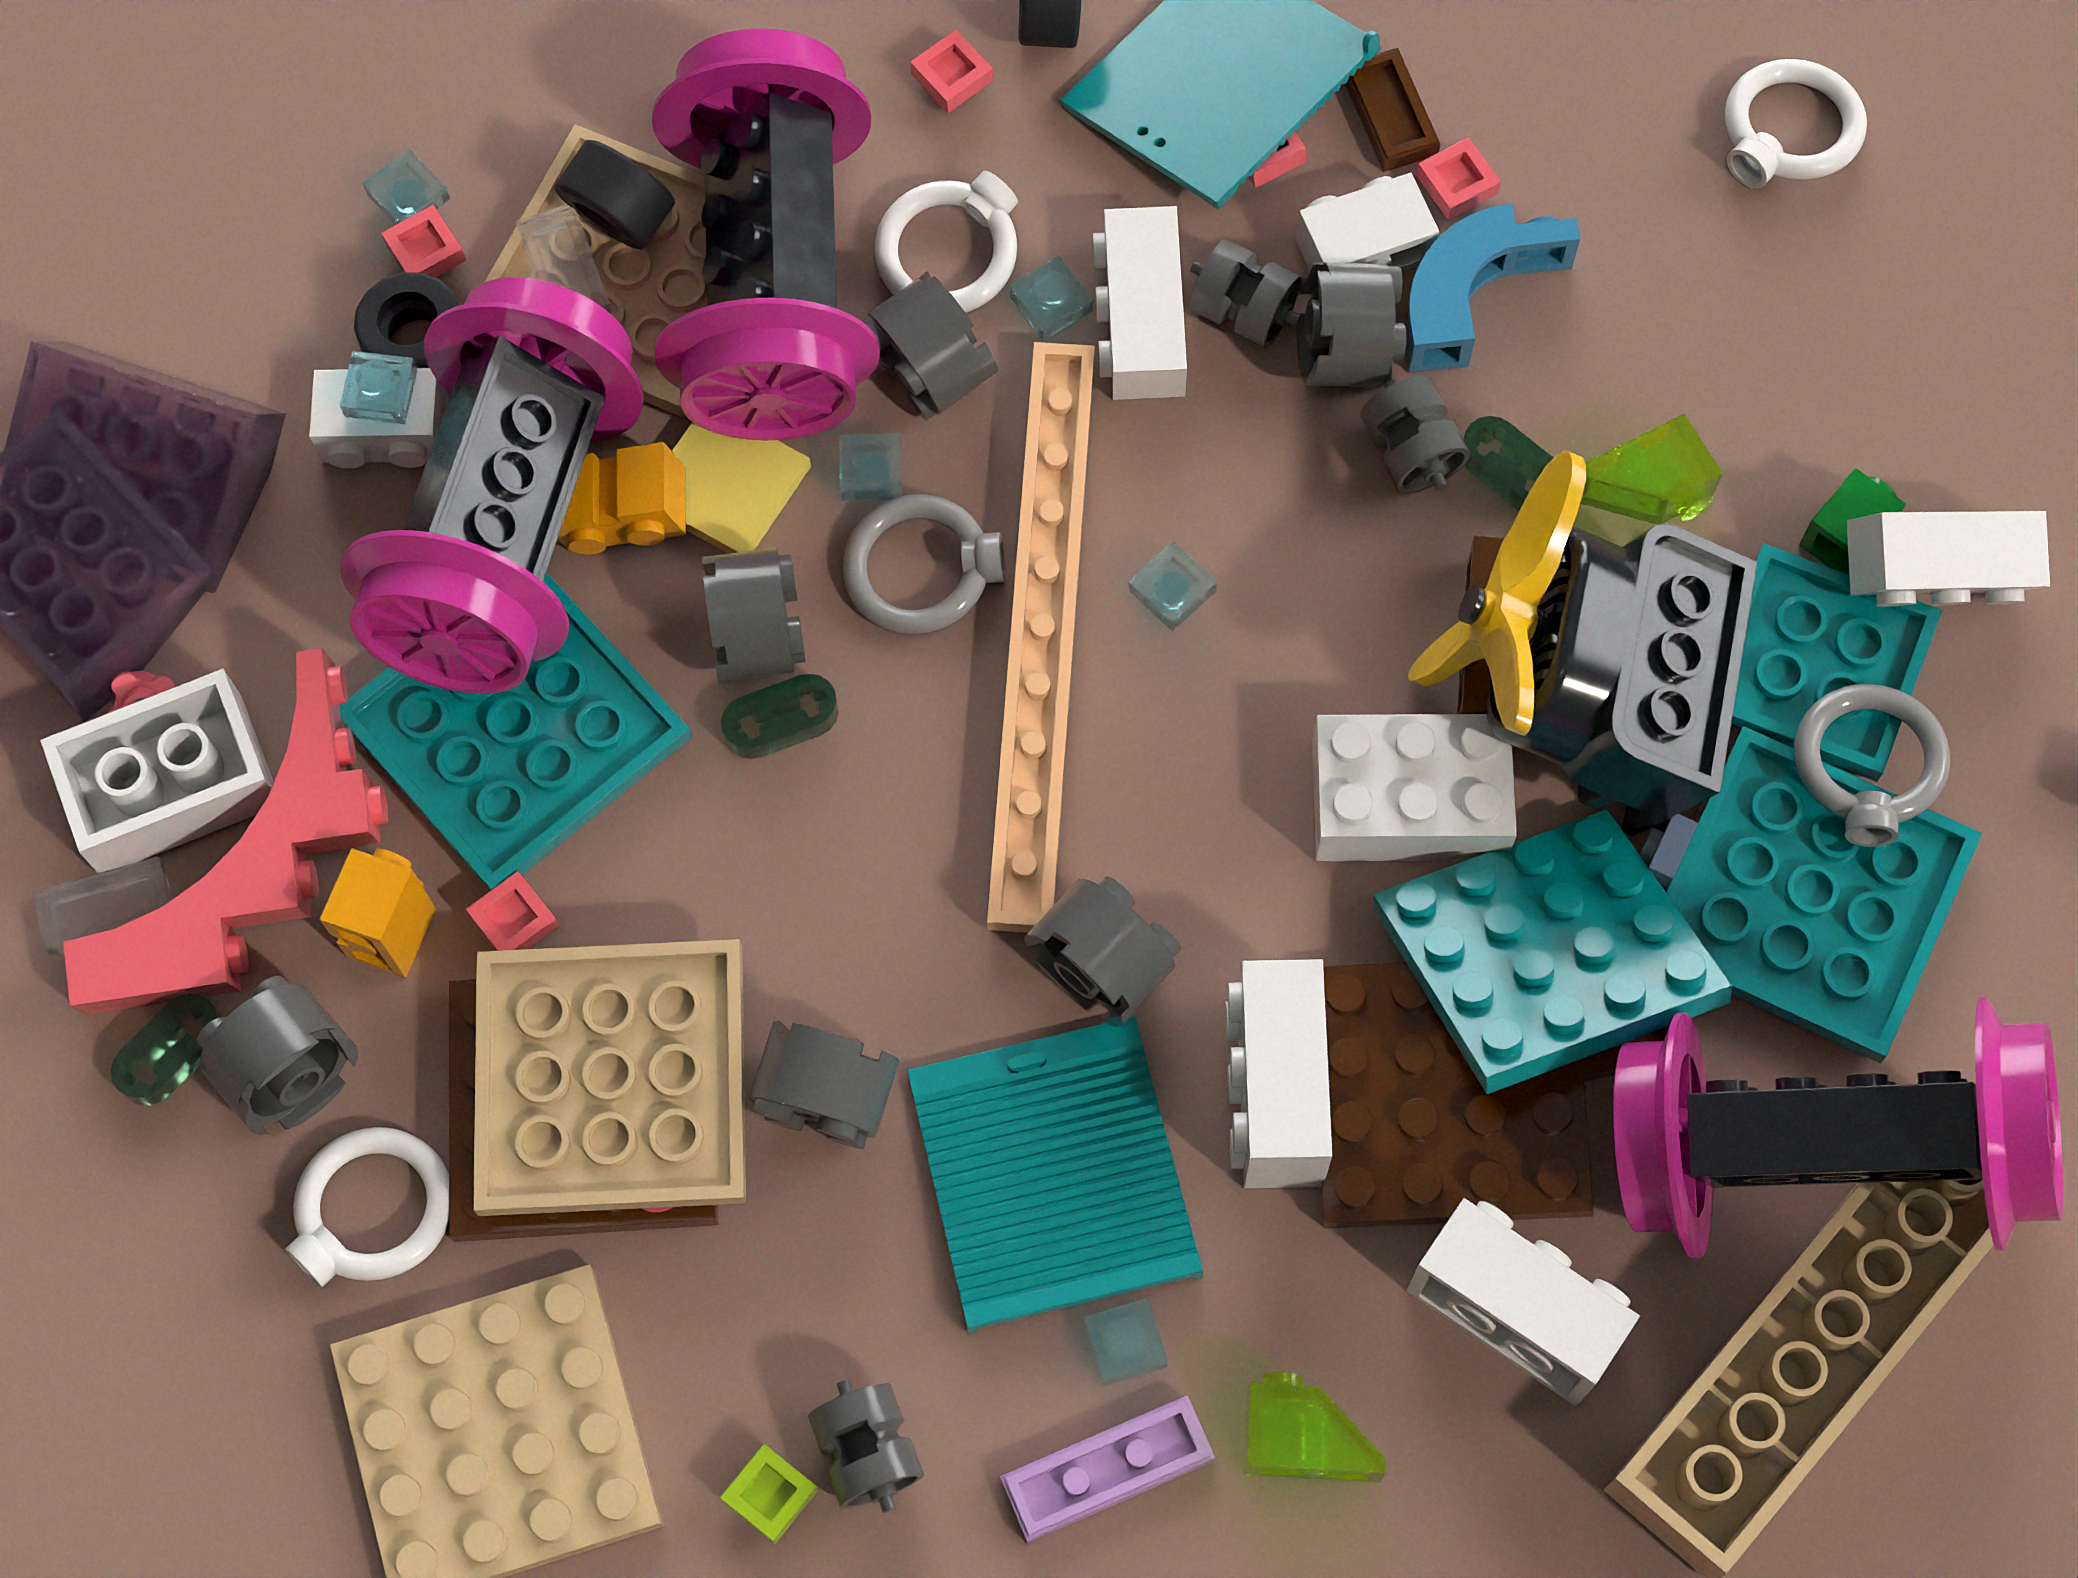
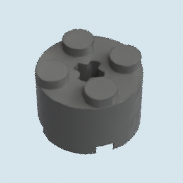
[1297,262,1406,387]
[862,272,999,421]
[702,547,806,683]
[1024,876,1181,1027]
[196,976,358,1135]
[749,1021,900,1149]

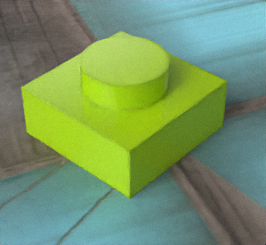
[720,1444,818,1544]

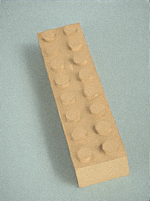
[1604,1179,1993,1578]

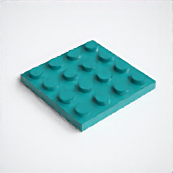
[339,572,692,891]
[1666,726,1982,1064]
[1373,809,1732,1094]

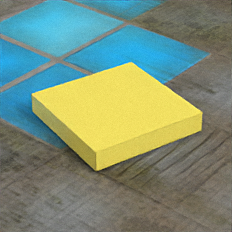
[672,422,811,554]

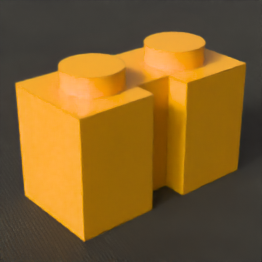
[558,442,686,555]
[319,848,436,978]

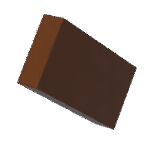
[1345,48,1441,172]

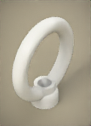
[1725,59,1867,189]
[874,171,1018,313]
[285,1127,450,1288]

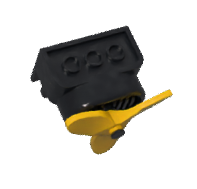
[1408,450,1757,836]

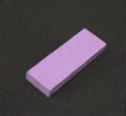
[1000,1395,1215,1543]

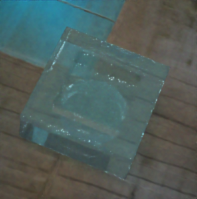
[363,148,450,225]
[1009,256,1093,341]
[340,351,418,424]
[839,433,903,501]
[1129,541,1217,631]
[1084,1298,1168,1386]

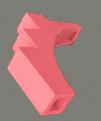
[63,648,388,1015]

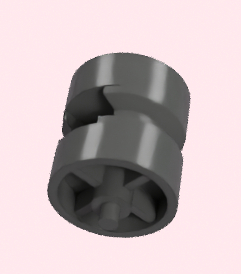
[1189,239,1302,348]
[1360,376,1470,493]
[808,1379,924,1513]

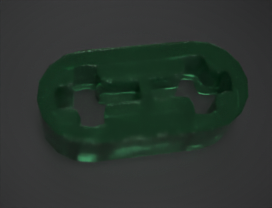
[1463,416,1554,511]
[721,673,839,759]
[111,994,222,1106]

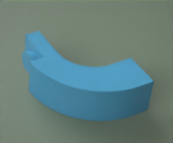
[1405,203,1580,373]

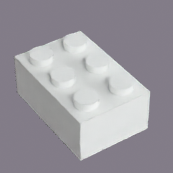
[40,669,274,876]
[1312,714,1517,861]
[1225,959,1332,1189]
[1406,1198,1640,1407]

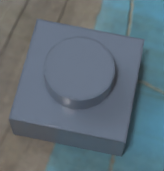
[1640,814,1698,892]

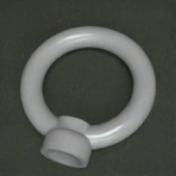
[842,494,1005,635]
[1794,684,1950,847]

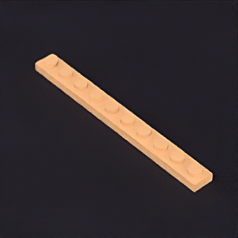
[987,342,1095,933]

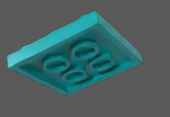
[1731,543,1942,782]

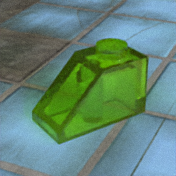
[1580,414,1723,525]
[1244,1372,1386,1483]

